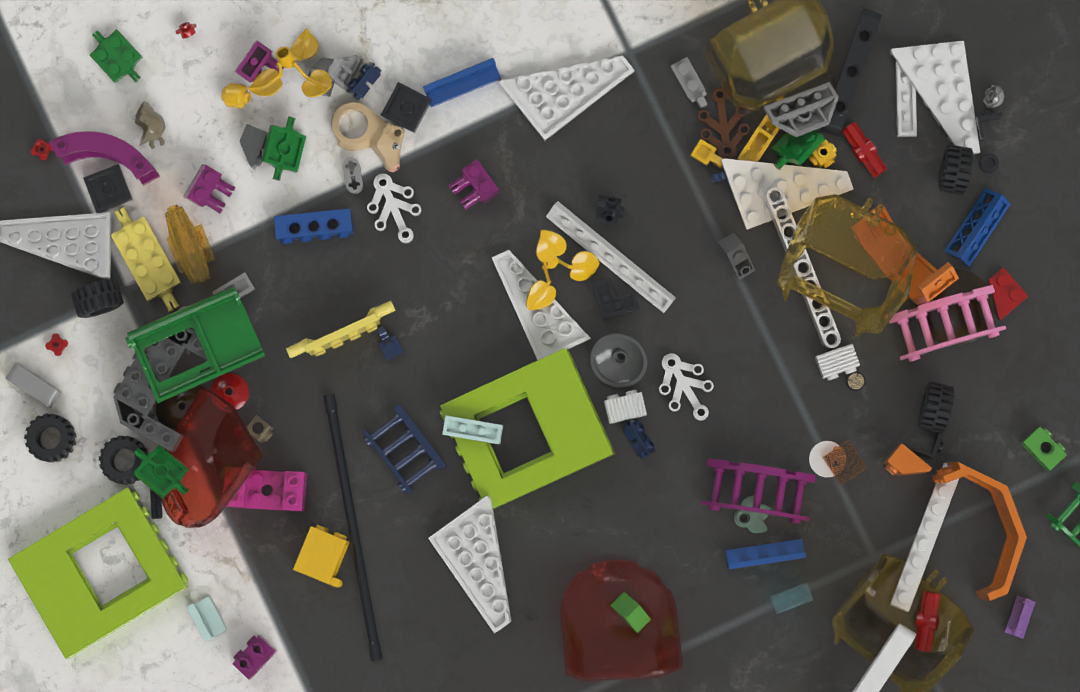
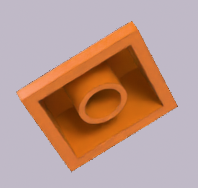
[883,444,932,476]

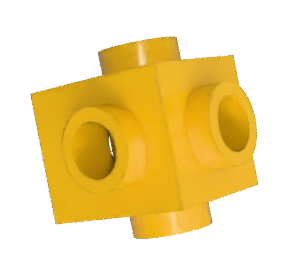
[808,140,837,168]

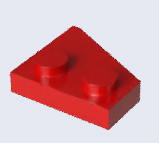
[988,267,1028,321]

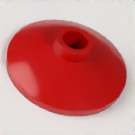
[211,373,249,411]

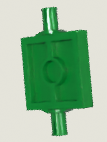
[89,29,143,83]
[261,116,306,181]
[771,129,825,170]
[133,445,189,499]

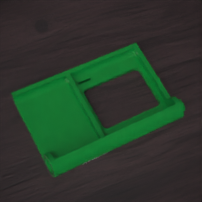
[125,286,265,403]

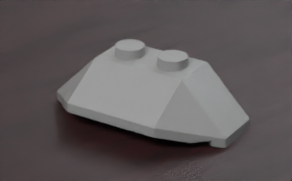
[763,82,839,137]

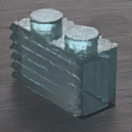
[769,582,813,614]

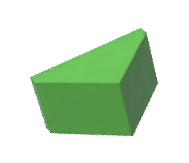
[610,592,651,633]

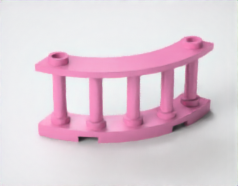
[887,285,1006,362]

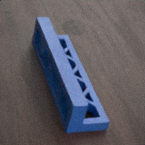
[423,58,501,108]
[944,188,1010,267]
[725,539,806,570]

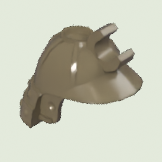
[135,101,166,149]

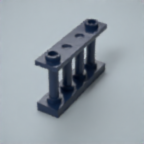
[363,404,447,494]

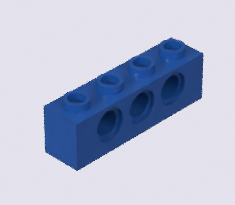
[274,208,354,244]

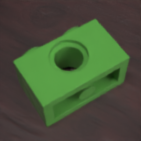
[1020,427,1067,472]

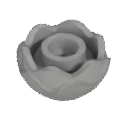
[983,85,1004,108]

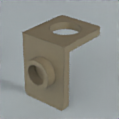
[245,415,274,443]

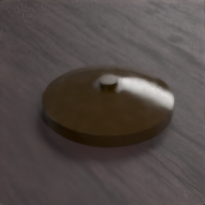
[916,269,994,346]

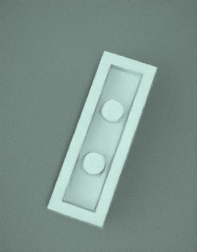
[442,416,503,444]

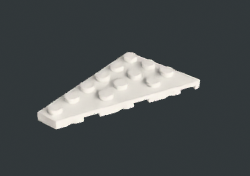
[721,158,853,230]

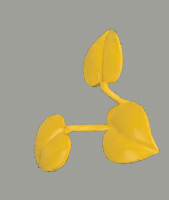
[248,28,332,98]
[526,230,599,310]

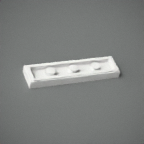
[895,61,917,137]

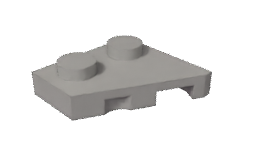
[327,55,363,91]

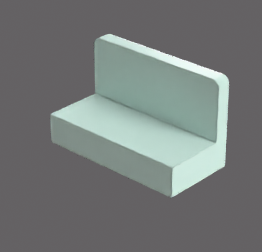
[187,597,227,641]

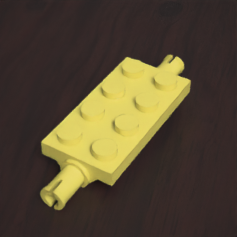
[111,207,181,312]
[286,300,396,358]

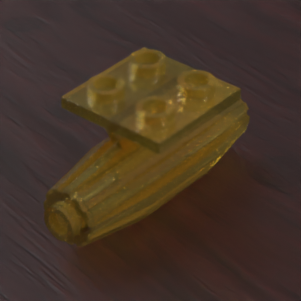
[165,205,216,285]

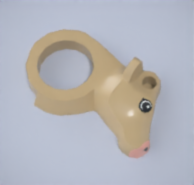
[332,102,405,172]

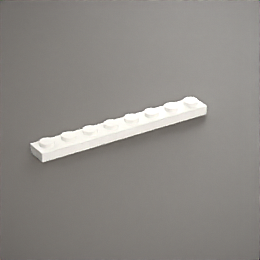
[546,201,676,313]
[890,463,959,612]

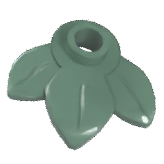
[734,496,771,533]

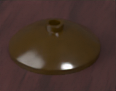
[155,384,213,436]

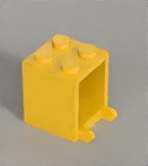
[293,525,350,587]

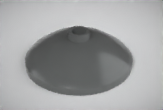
[590,333,648,388]

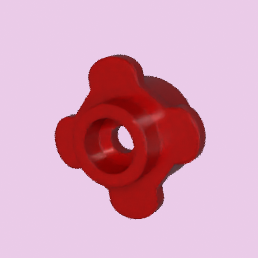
[175,22,197,39]
[31,138,53,161]
[45,333,68,356]

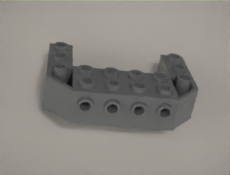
[113,328,207,453]

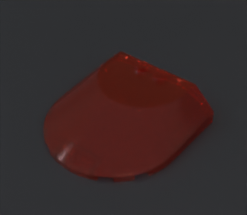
[161,389,263,528]
[560,560,683,681]

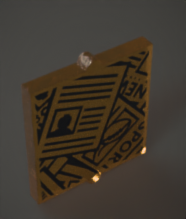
[822,440,867,485]

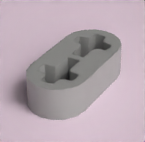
[343,157,363,194]

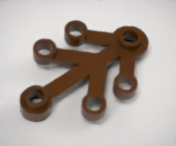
[698,88,750,159]

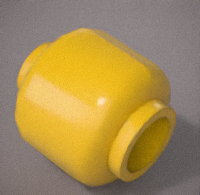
[221,83,251,109]

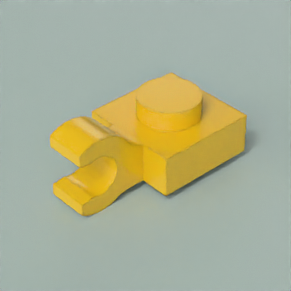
[691,139,723,169]

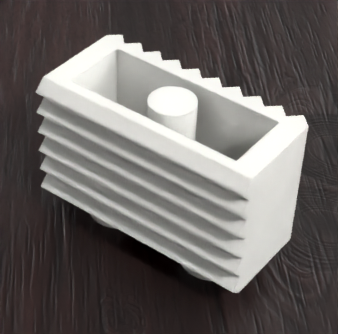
[815,344,860,381]
[604,390,647,424]

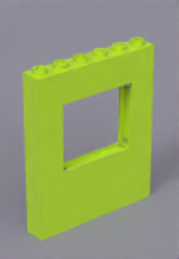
[440,348,615,509]
[8,487,189,659]

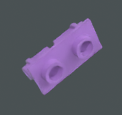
[1005,596,1035,639]

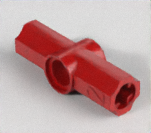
[841,122,887,179]
[914,591,941,652]

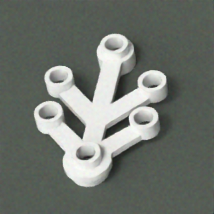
[367,174,421,243]
[659,353,714,421]

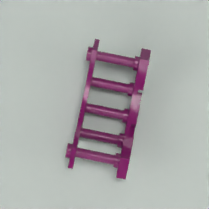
[49,131,160,186]
[701,459,816,524]

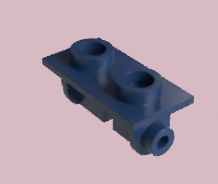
[346,62,382,100]
[623,418,655,459]

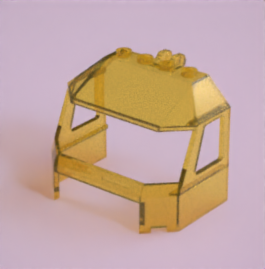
[777,194,918,337]

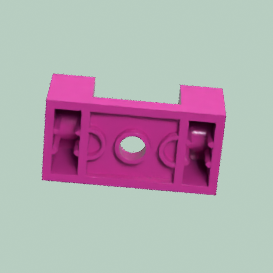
[224,467,307,512]

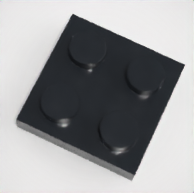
[381,82,432,133]
[83,164,133,213]

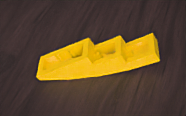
[737,94,785,162]

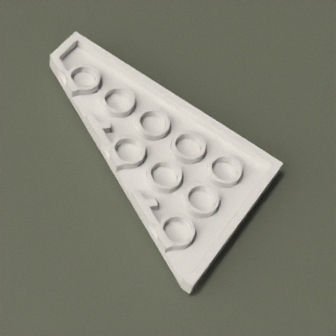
[890,41,980,154]
[499,55,634,141]
[0,212,111,280]
[428,495,511,634]

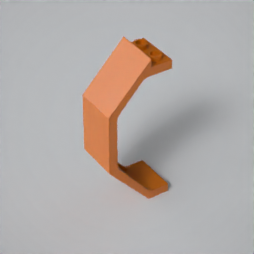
[851,203,959,305]
[932,462,1027,601]

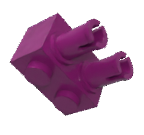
[234,40,284,83]
[448,159,500,210]
[183,164,235,214]
[232,635,277,680]

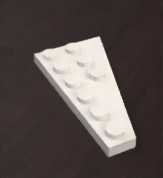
[492,250,591,360]

